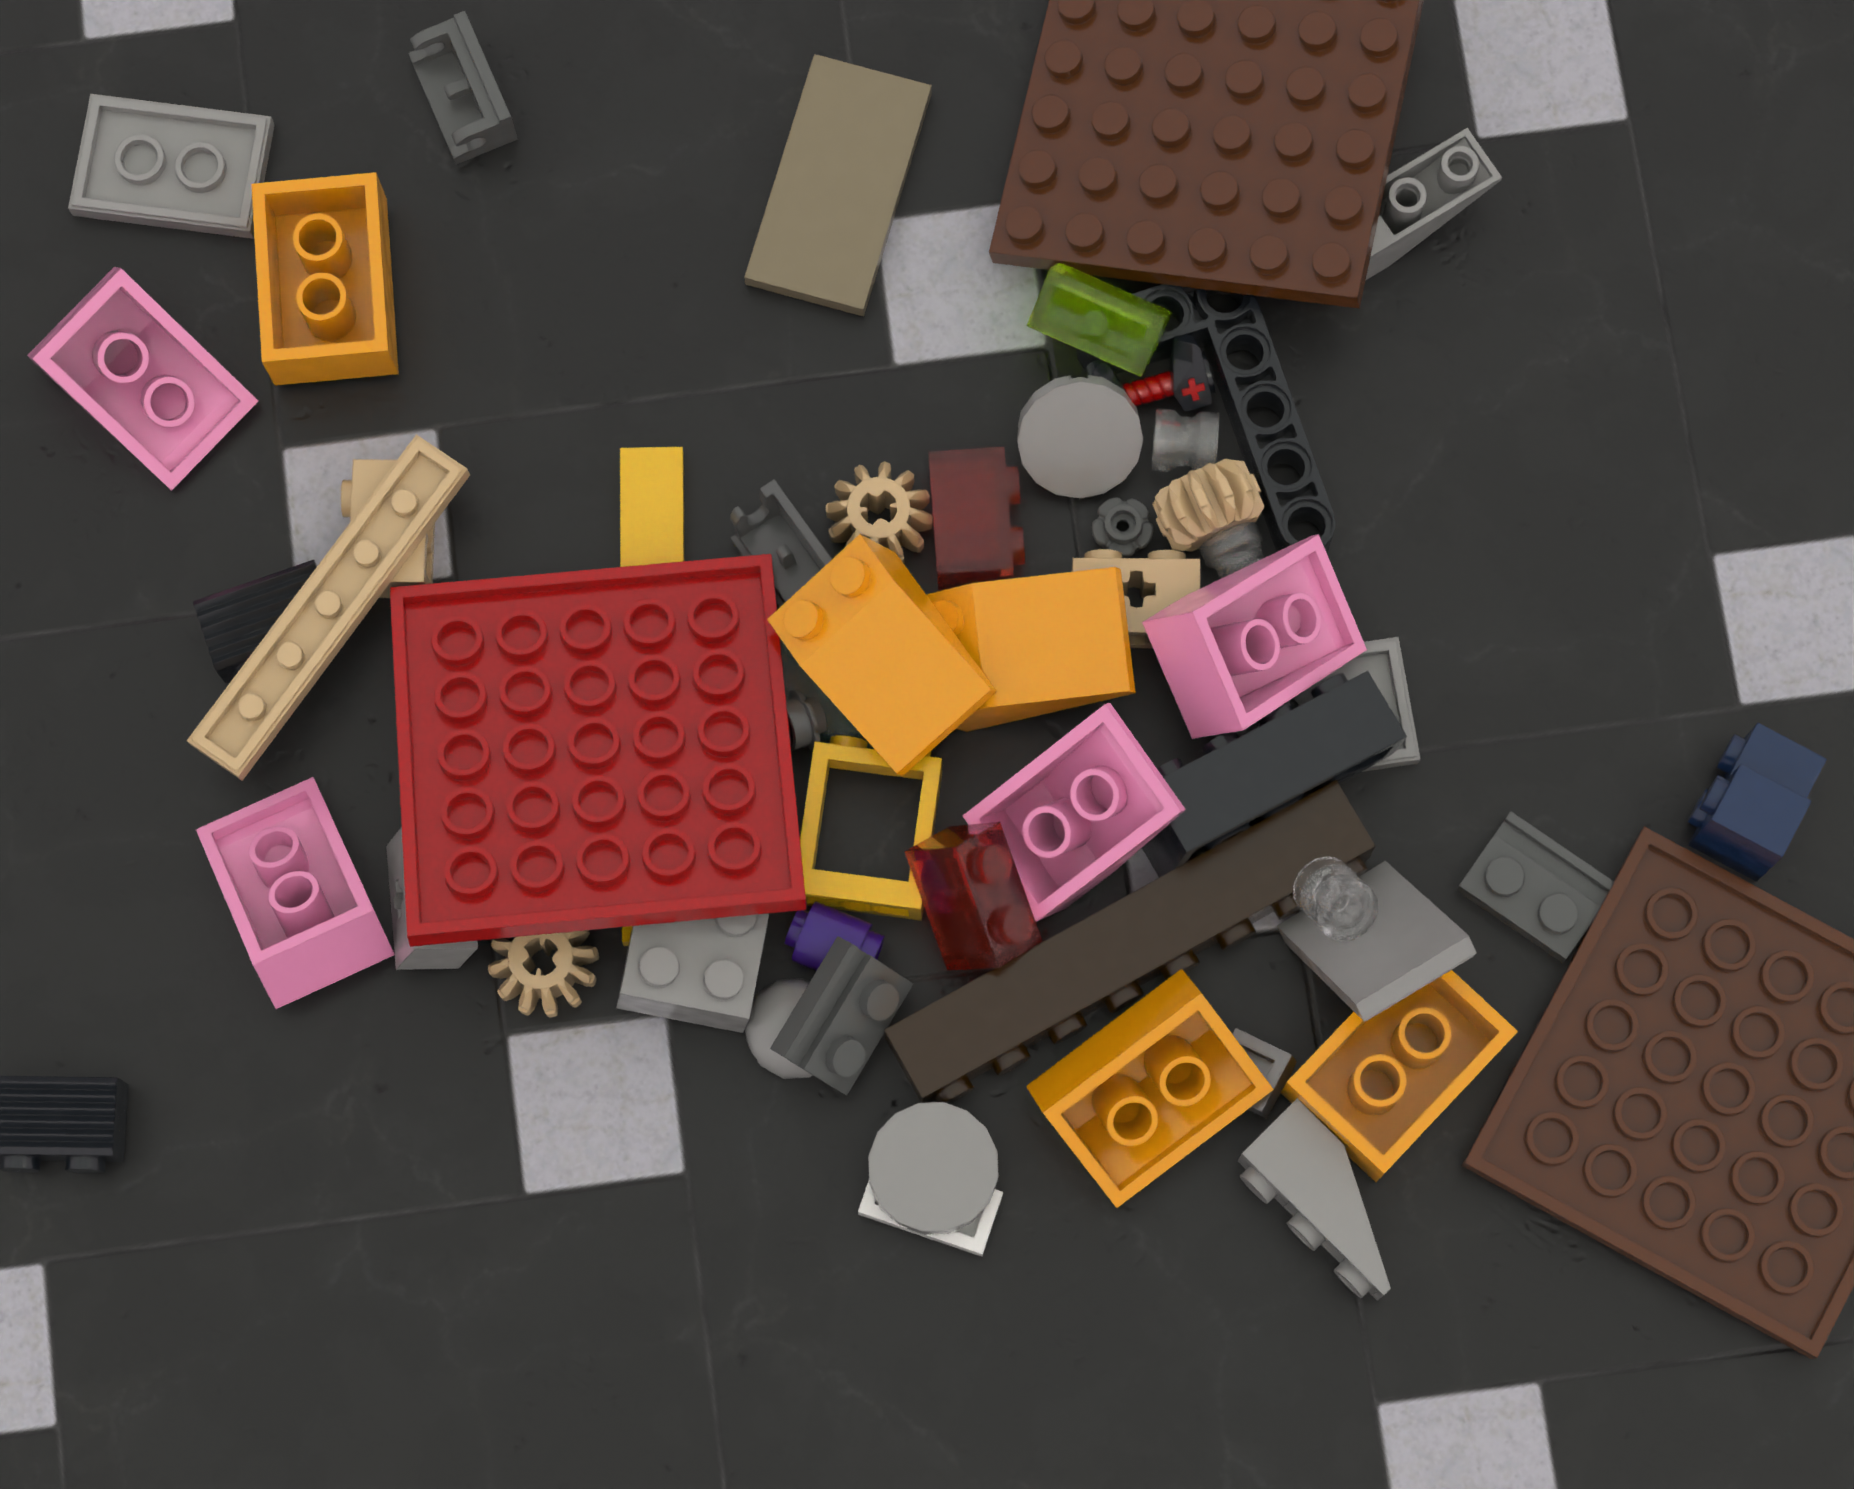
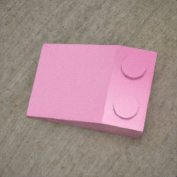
[27,267,258,491]
[1142,534,1367,739]
[963,703,1186,922]
[196,777,395,1009]

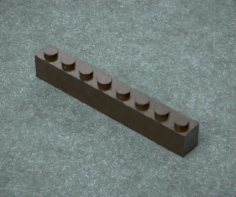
[884,780,1376,1104]

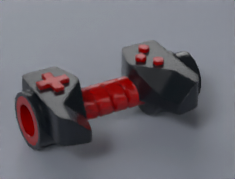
[1085,335,1216,411]

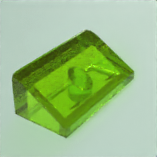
[1027,263,1172,377]

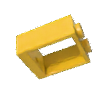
[800,735,942,921]

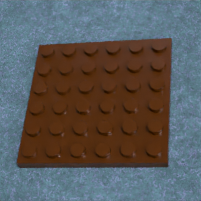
[989,0,1424,309]
[1461,826,1854,1359]

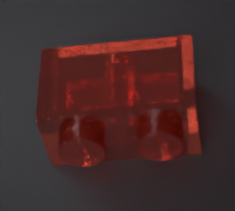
[928,447,1025,590]
[905,822,1043,971]

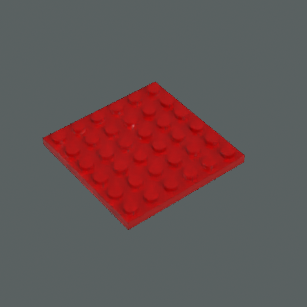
[390,554,806,947]

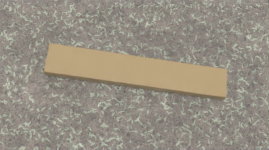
[187,434,470,781]

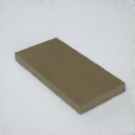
[744,54,932,317]

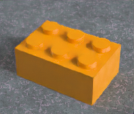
[251,172,399,386]
[1281,970,1518,1182]

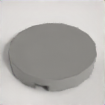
[1017,375,1143,499]
[868,1102,999,1235]

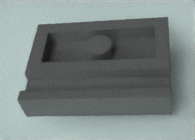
[1456,811,1614,964]
[770,936,913,1096]

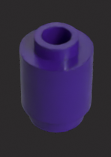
[785,901,885,971]

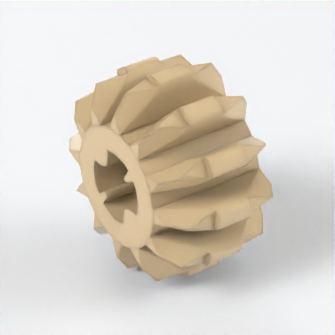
[1152,459,1265,552]
[826,461,933,563]
[488,930,599,1018]

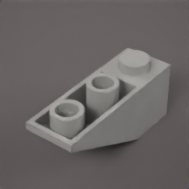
[1365,128,1502,281]
[1238,1098,1391,1301]

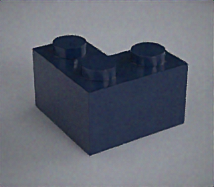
[1687,722,1827,882]

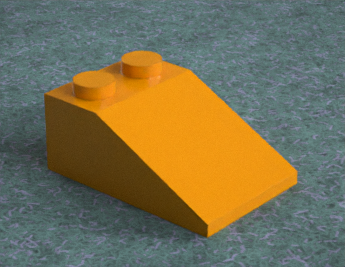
[767,534,997,776]
[926,567,1136,732]

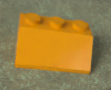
[1026,969,1274,1208]

